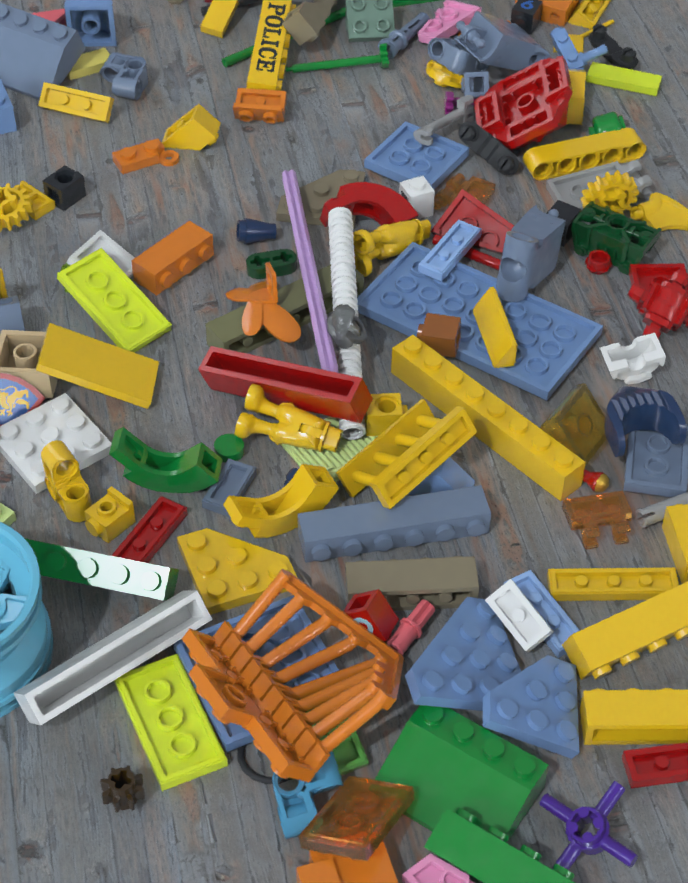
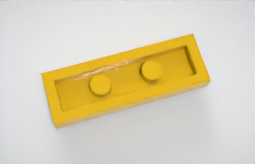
[38,82,114,123]

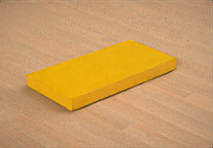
[36,323,159,409]

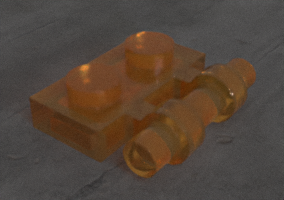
[434,173,496,210]

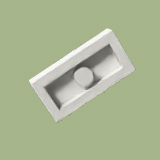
[485,579,554,653]

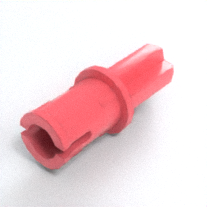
[386,599,435,656]

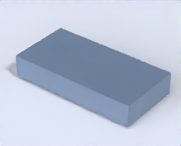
[202,459,256,517]

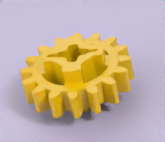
[580,170,639,215]
[0,183,33,232]

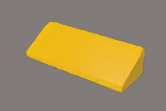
[567,0,611,29]
[473,287,517,368]

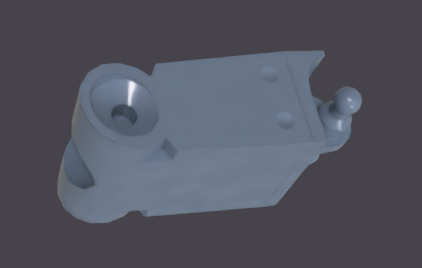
[454,11,550,71]
[495,205,566,302]

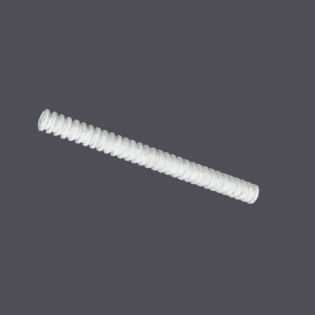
[328,207,366,440]

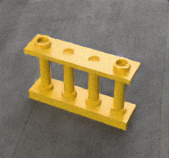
[336,399,477,509]

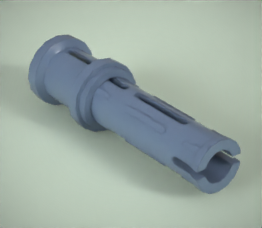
[378,12,430,59]

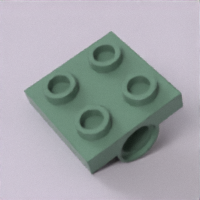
[345,0,395,42]

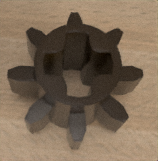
[100,765,145,813]

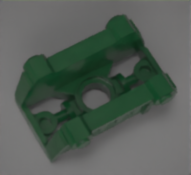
[571,201,662,275]

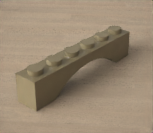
[282,0,337,46]

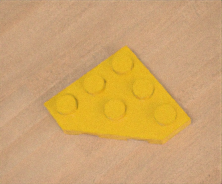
[177,528,297,615]

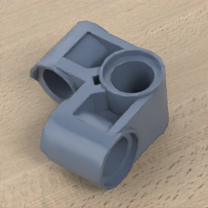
[428,38,489,75]
[100,52,149,100]

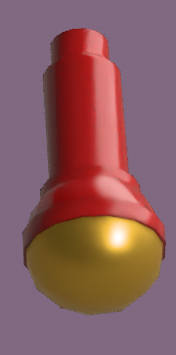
[582,469,609,493]

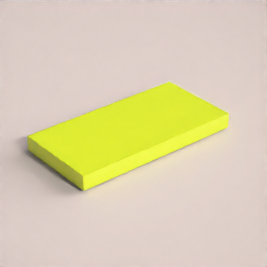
[57,248,172,353]
[114,654,228,791]

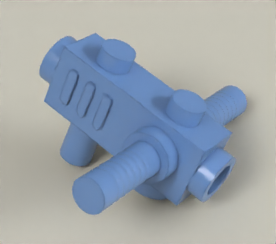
[550,27,608,75]

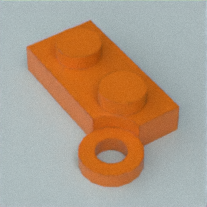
[112,138,179,175]

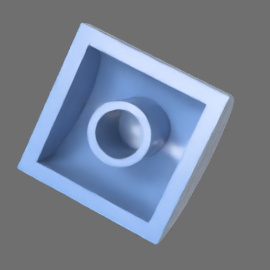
[64,0,117,47]

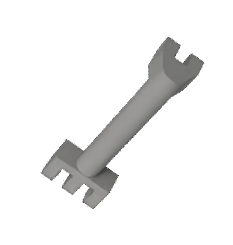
[413,95,474,146]

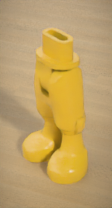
[353,219,431,277]
[234,384,343,452]

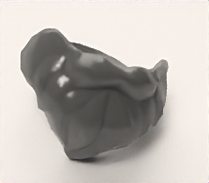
[327,304,367,349]

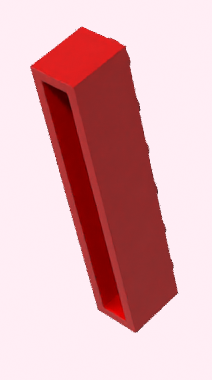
[198,346,373,423]

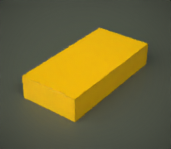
[200,0,239,38]

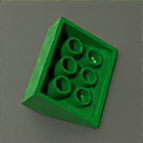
[368,705,549,842]

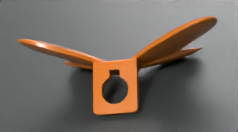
[225,262,301,343]

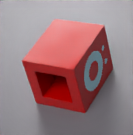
[343,589,399,642]

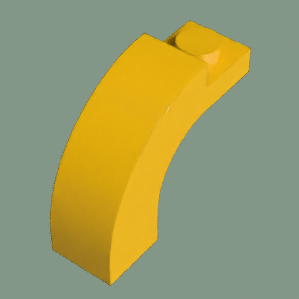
[223,464,339,538]

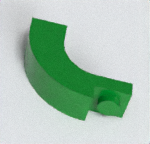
[109,427,223,494]

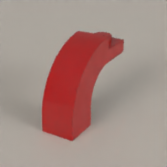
[319,182,419,227]

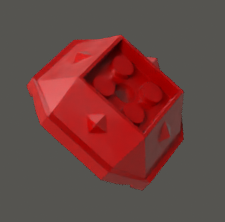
[474,56,573,150]

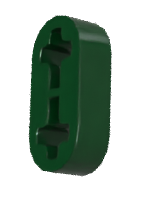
[246,249,297,279]

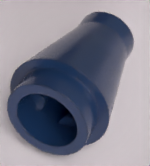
[236,218,276,244]

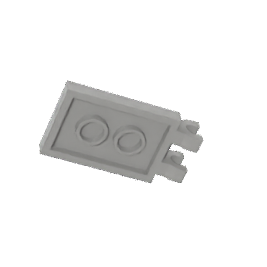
[546,159,652,211]

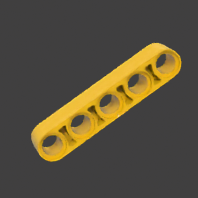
[523,128,646,181]

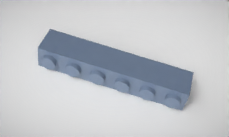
[298,485,491,563]

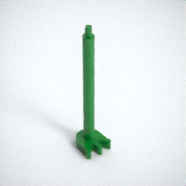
[286,43,389,73]

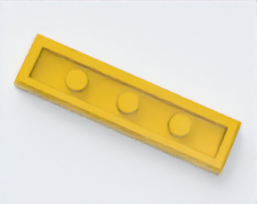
[547,567,679,601]

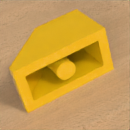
[162,104,221,151]

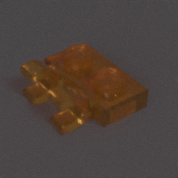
[562,491,633,550]

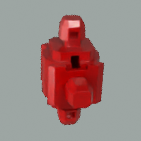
[627,269,688,338]

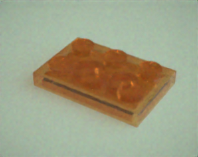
[299,776,415,861]

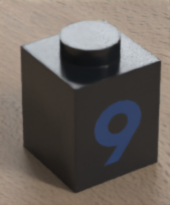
[510,0,543,35]

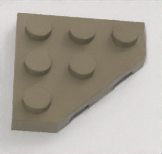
[276,169,366,229]

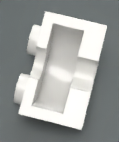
[600,333,666,385]

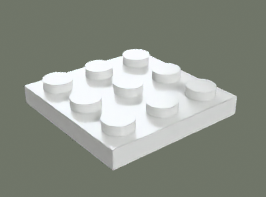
[0,393,112,494]

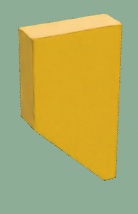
[20,180,56,220]

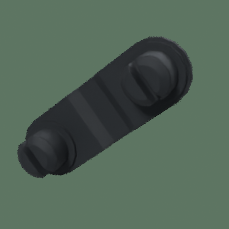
[588,24,638,70]
[458,121,519,176]

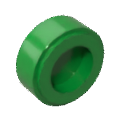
[214,434,244,463]

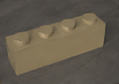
[345,556,479,611]

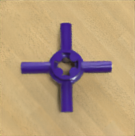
[540,781,638,870]

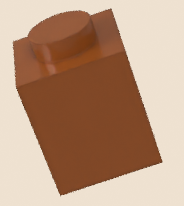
[417,313,461,358]

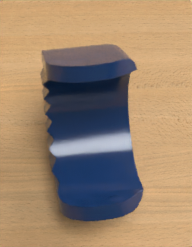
[604,386,687,457]

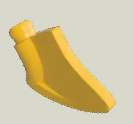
[630,192,688,231]

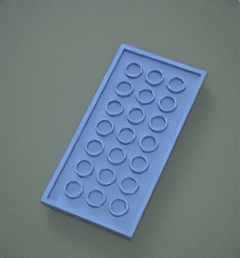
[357,242,603,401]

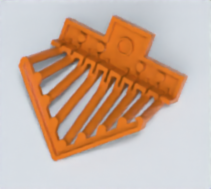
[182,569,404,783]

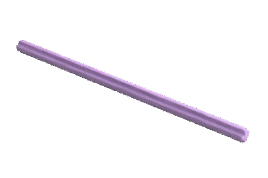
[282,169,338,373]

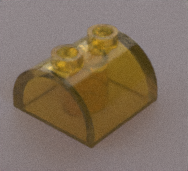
[540,383,607,466]

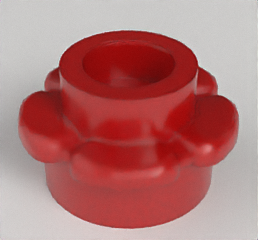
[585,250,612,275]

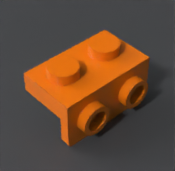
[233,88,287,124]

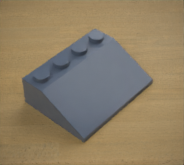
[0,3,86,100]

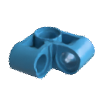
[272,751,344,839]

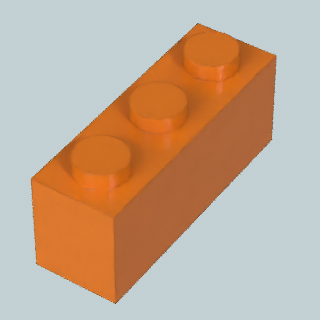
[131,220,214,296]

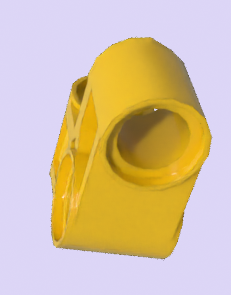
[41,440,92,522]

